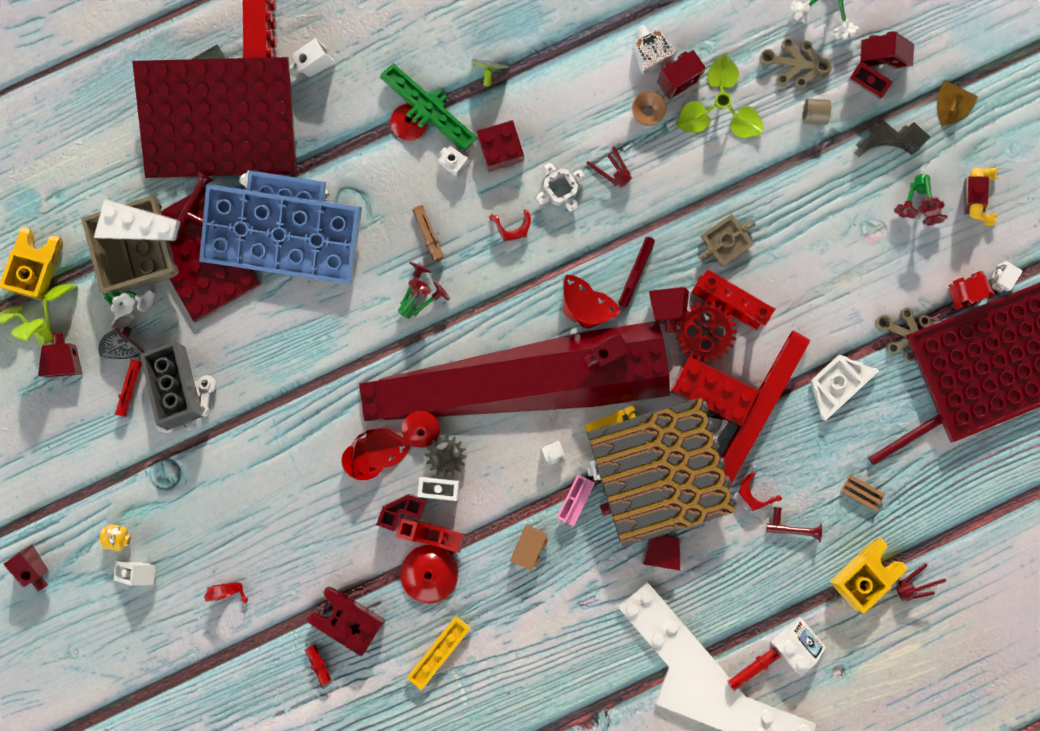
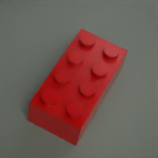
[242,0,277,58]
[670,356,759,426]

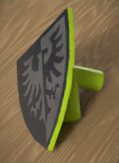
[472,59,510,86]

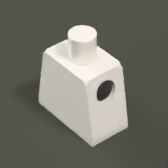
[290,38,336,77]

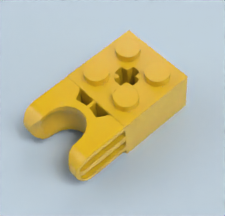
[0,227,63,301]
[830,538,907,614]

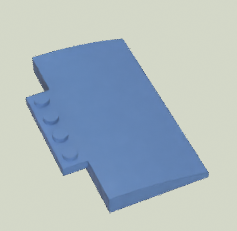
[199,171,362,284]

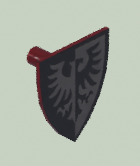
[98,327,145,359]

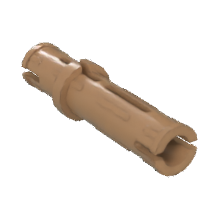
[412,205,444,262]

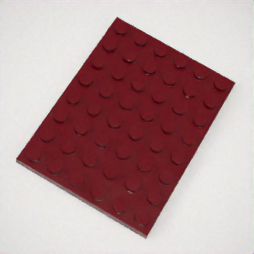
[132,57,298,178]
[905,282,1040,443]

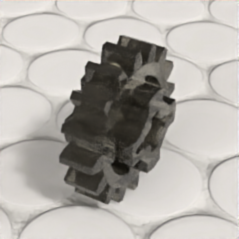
[425,435,467,477]

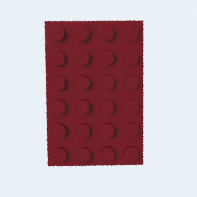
[161,187,261,322]

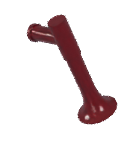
[177,171,215,227]
[766,507,822,543]

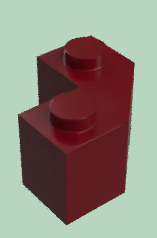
[376,494,428,532]

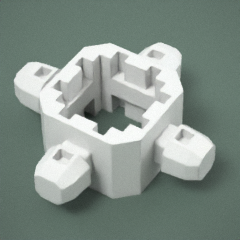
[536,163,585,212]

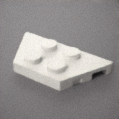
[810,355,879,421]

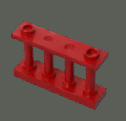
[691,269,775,331]

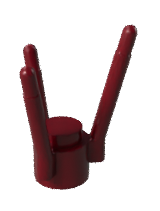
[587,146,633,188]
[896,563,946,601]

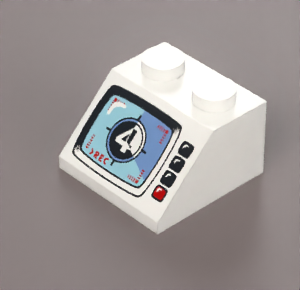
[771,617,826,676]

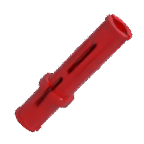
[114,359,142,417]
[727,647,781,691]

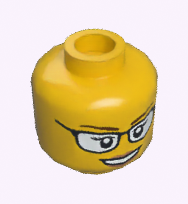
[99,524,131,552]

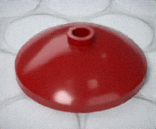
[400,545,458,603]

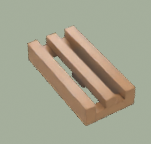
[840,475,885,511]

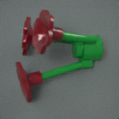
[894,174,948,226]
[398,261,450,319]

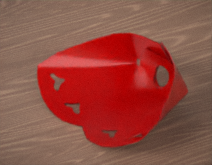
[562,275,621,329]
[351,428,411,480]

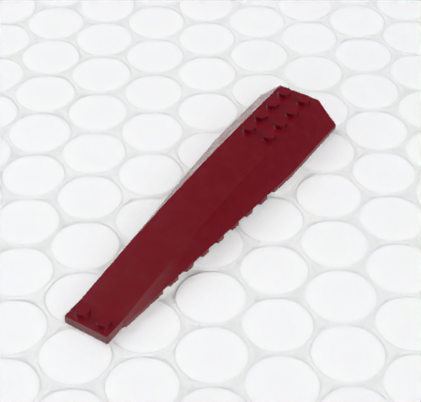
[359,321,670,421]

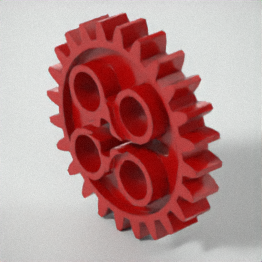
[676,300,738,363]

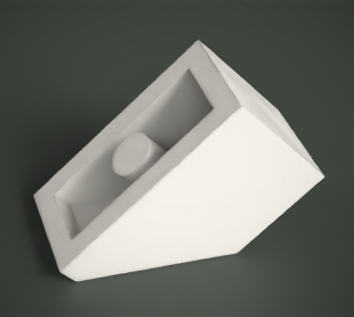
[113,561,156,586]

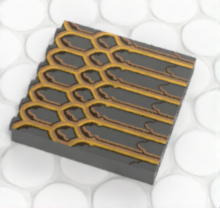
[587,398,737,547]

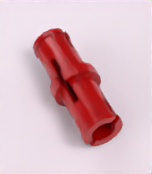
[304,644,332,686]

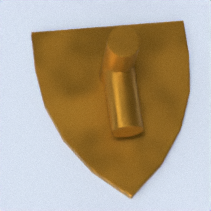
[936,80,978,127]

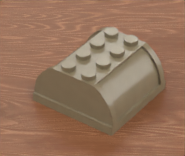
[81,195,179,294]

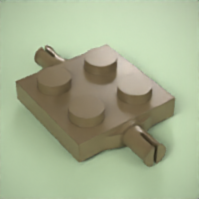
[698,214,756,267]

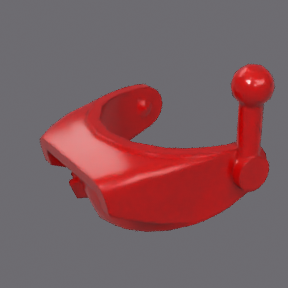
[489,209,531,241]
[738,471,782,511]
[204,582,248,603]

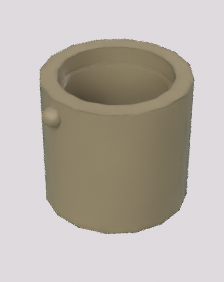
[802,98,831,125]

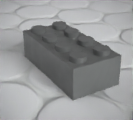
[140,341,203,430]

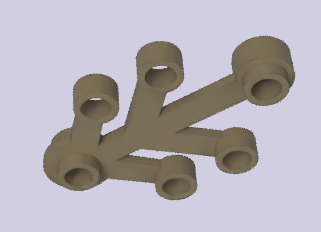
[759,38,832,90]
[875,308,931,362]

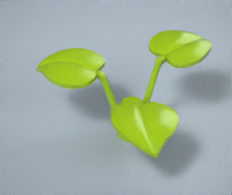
[676,53,763,138]
[0,284,78,345]

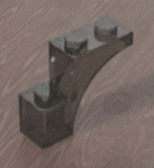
[853,121,930,157]

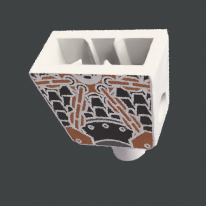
[633,25,676,75]

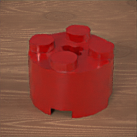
[948,271,995,310]

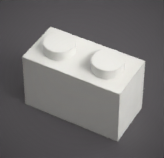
[417,477,460,501]

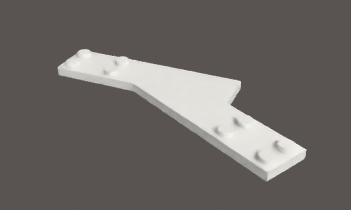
[618,582,816,731]

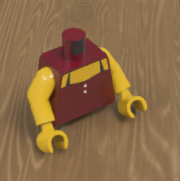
[964,168,999,226]

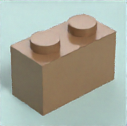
[510,524,549,571]

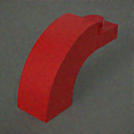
[396,518,465,553]

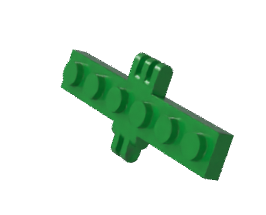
[380,63,477,152]

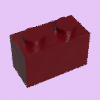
[849,62,893,100]

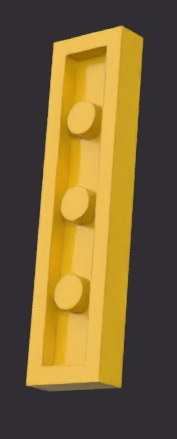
[406,616,471,690]

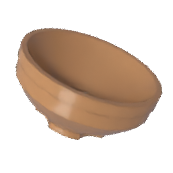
[632,91,667,126]

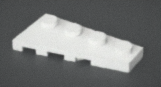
[94,199,180,241]

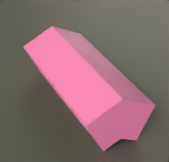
[557,475,595,526]

